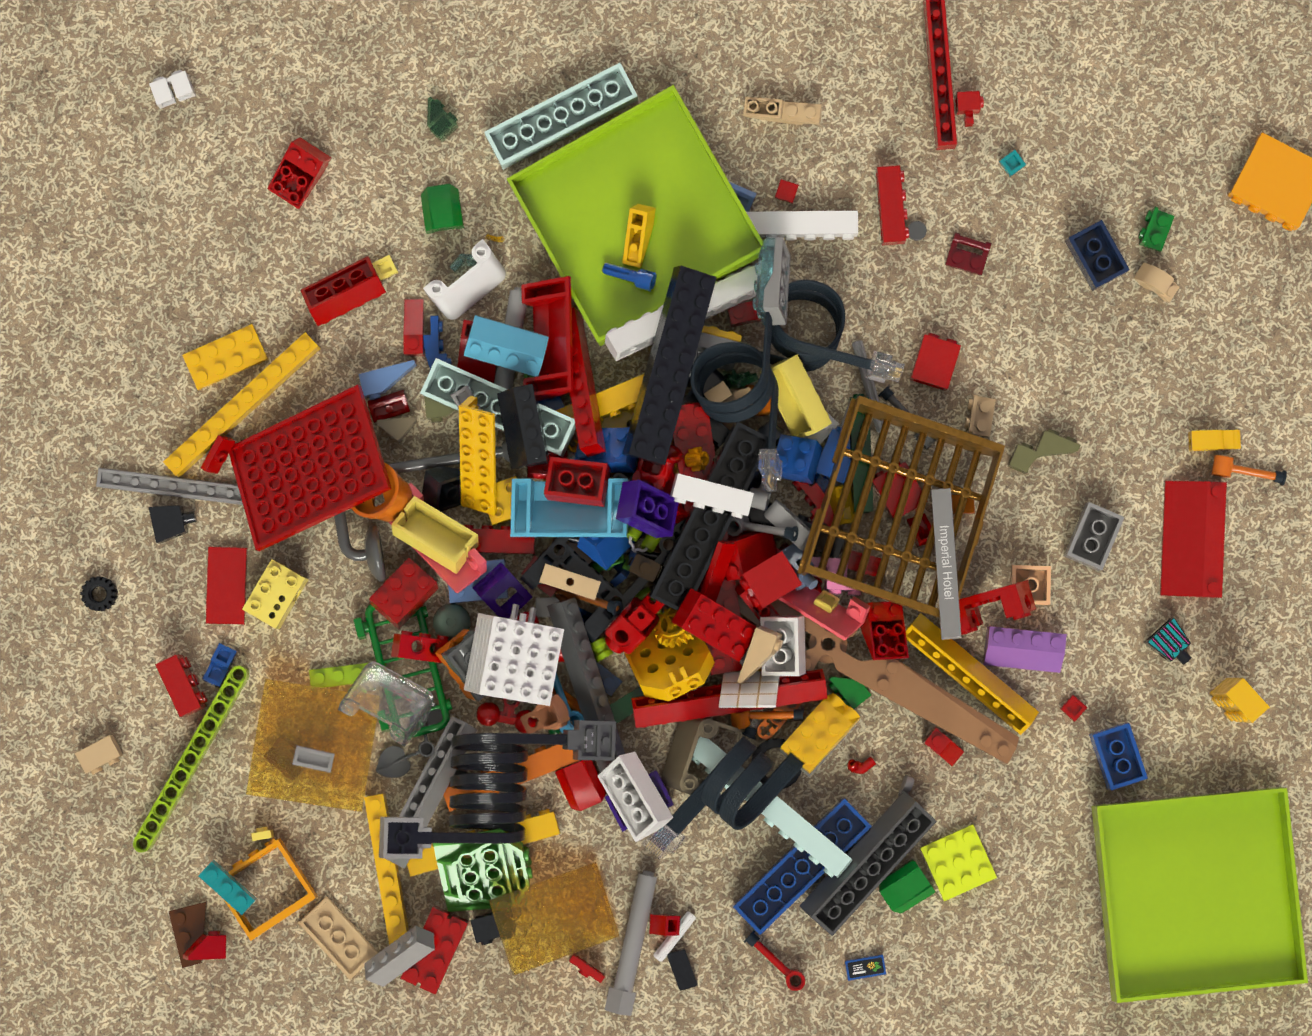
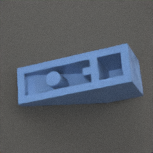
[358,360,417,400]

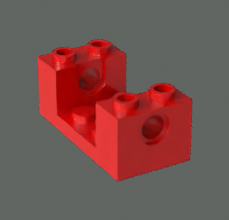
[959,580,1036,635]

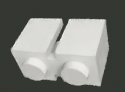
[149,70,196,109]

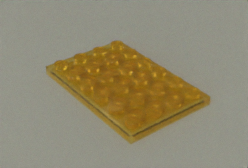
[489,862,619,975]

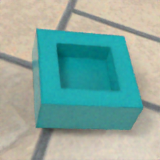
[999,150,1026,177]

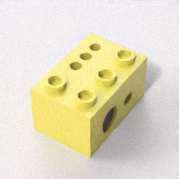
[242,559,309,629]

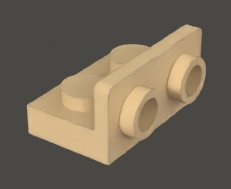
[964,394,996,437]

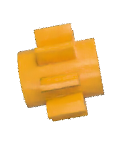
[685,447,709,472]

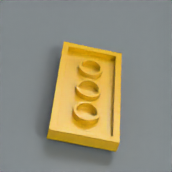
[182,324,268,390]

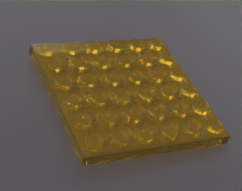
[246,679,380,812]

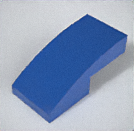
[202,643,237,688]

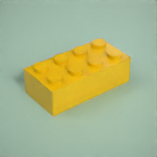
[1210,678,1270,723]

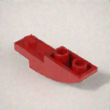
[792,481,834,527]

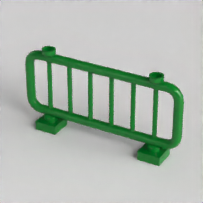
[353,604,452,739]

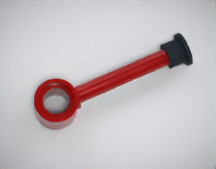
[743,930,805,991]

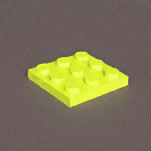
[920,824,997,901]

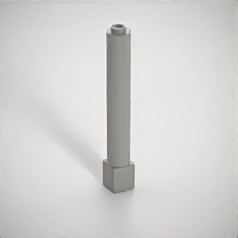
[494,287,527,428]
[604,870,657,1016]

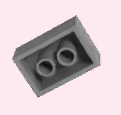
[1063,502,1125,571]

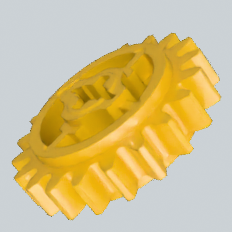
[654,607,694,649]

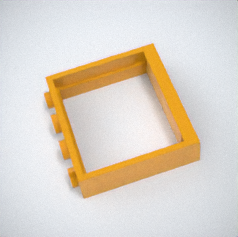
[224,838,318,941]

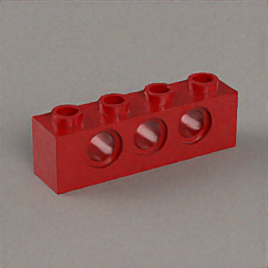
[391,630,449,663]

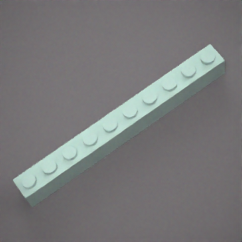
[692,737,853,878]

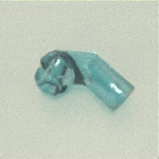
[449,254,477,273]

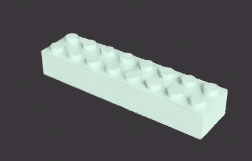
[484,63,638,170]
[420,358,576,457]

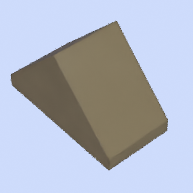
[377,417,417,443]

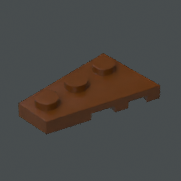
[169,901,207,968]

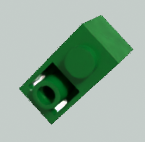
[828,677,871,709]

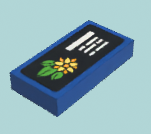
[845,954,886,981]

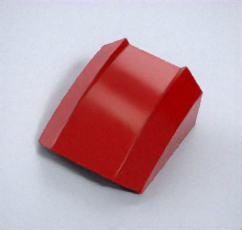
[555,760,607,811]

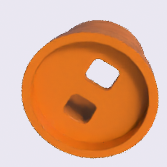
[351,462,412,522]

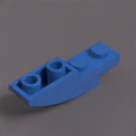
[423,316,452,370]

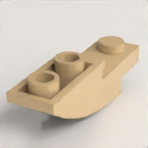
[743,97,822,125]

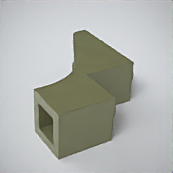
[1007,429,1081,474]

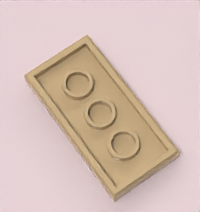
[298,896,379,980]

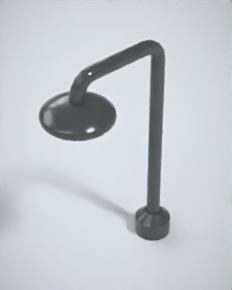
[334,439,510,581]

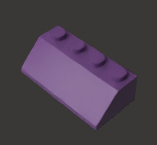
[983,626,1067,673]

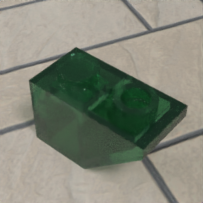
[427,96,458,142]

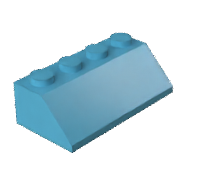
[464,315,549,377]

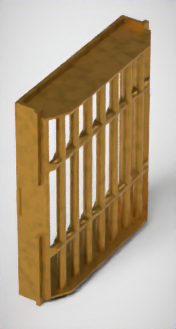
[797,395,1005,618]

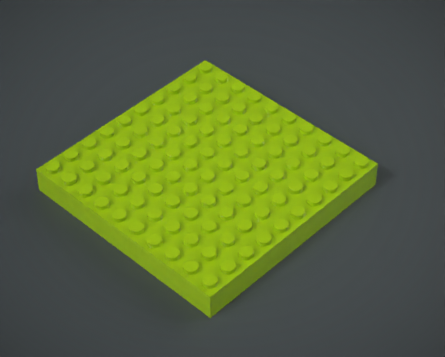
[507,85,768,347]
[1091,787,1308,1003]

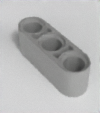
[763,500,810,552]

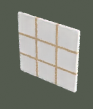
[719,671,780,708]

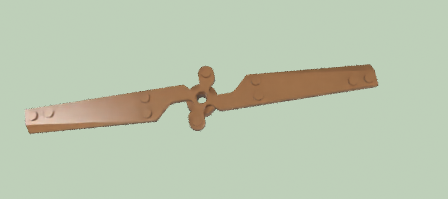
[641,539,1019,764]

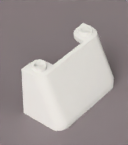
[423,239,506,320]

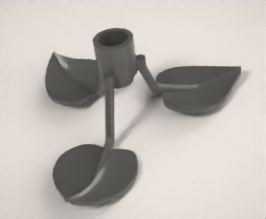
[376,697,467,778]

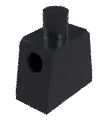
[148,505,197,544]

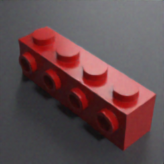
[876,165,909,246]

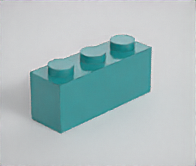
[198,860,257,915]

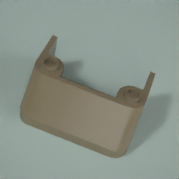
[661,718,739,795]

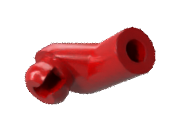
[847,757,876,774]

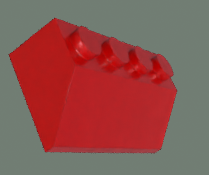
[300,256,386,326]

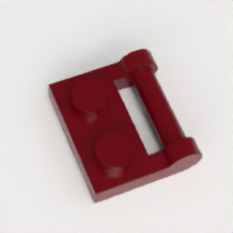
[945,232,992,276]

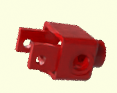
[605,592,665,654]

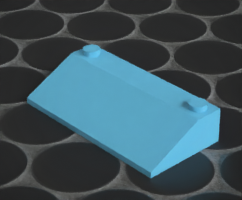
[510,478,630,537]

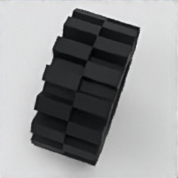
[80,576,118,611]

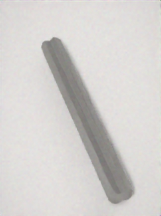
[852,340,883,433]

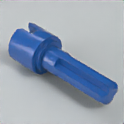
[602,263,657,291]

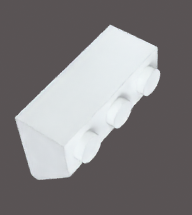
[760,615,806,676]

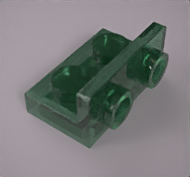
[722,369,759,389]

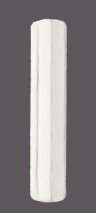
[653,911,696,962]

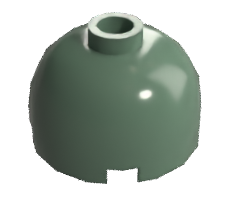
[433,603,471,641]

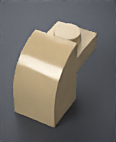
[1134,263,1179,303]

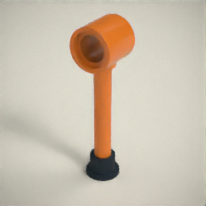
[1211,455,1287,486]
[730,707,804,729]

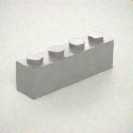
[364,926,435,987]

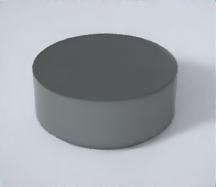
[908,221,927,241]

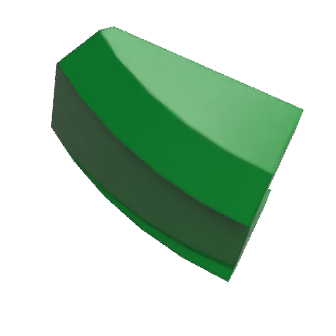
[421,184,464,234]
[879,859,935,914]

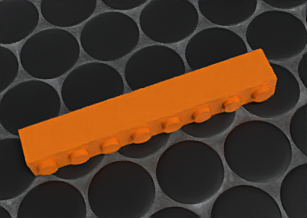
[443,745,581,812]

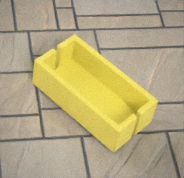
[760,355,832,438]
[391,496,479,574]

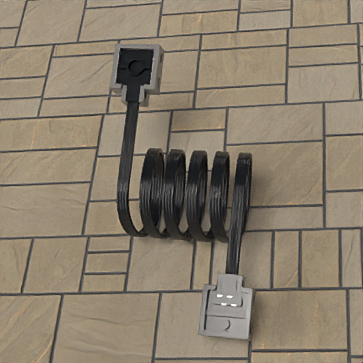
[379,720,616,859]

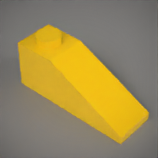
[622,204,656,268]

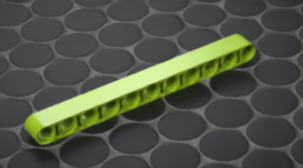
[133,666,250,853]

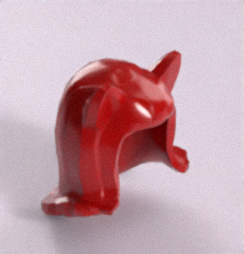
[632,445,683,490]

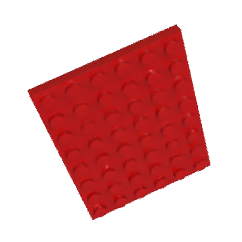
[229,384,392,551]

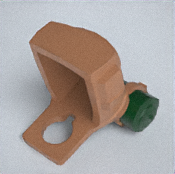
[520,693,570,734]

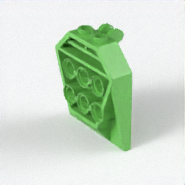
[433,829,533,912]

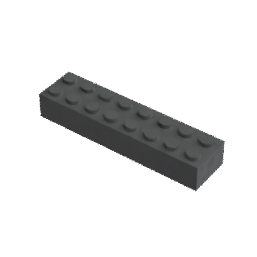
[800,791,937,936]

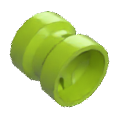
[590,637,613,662]

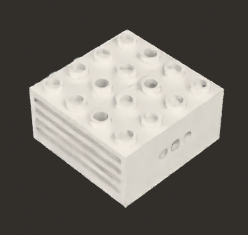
[464,604,564,706]

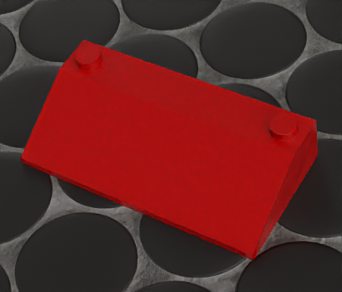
[521,276,573,401]
[1160,481,1227,598]

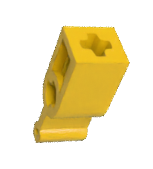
[1188,430,1241,451]

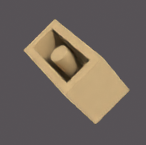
[75,735,123,775]

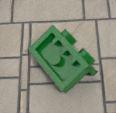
[1138,206,1175,252]

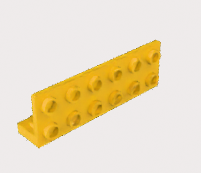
[459,396,496,515]

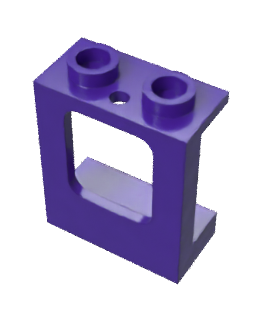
[473,562,533,619]

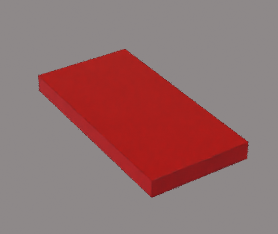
[206,547,248,625]

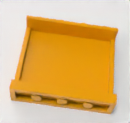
[1227,132,1312,231]

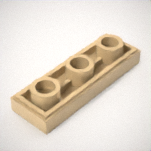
[539,563,601,600]

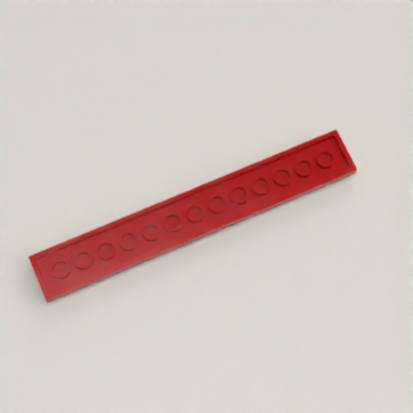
[673,403,742,675]

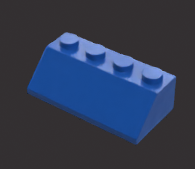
[577,525,645,570]

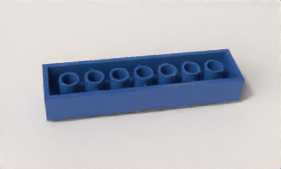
[732,798,872,935]

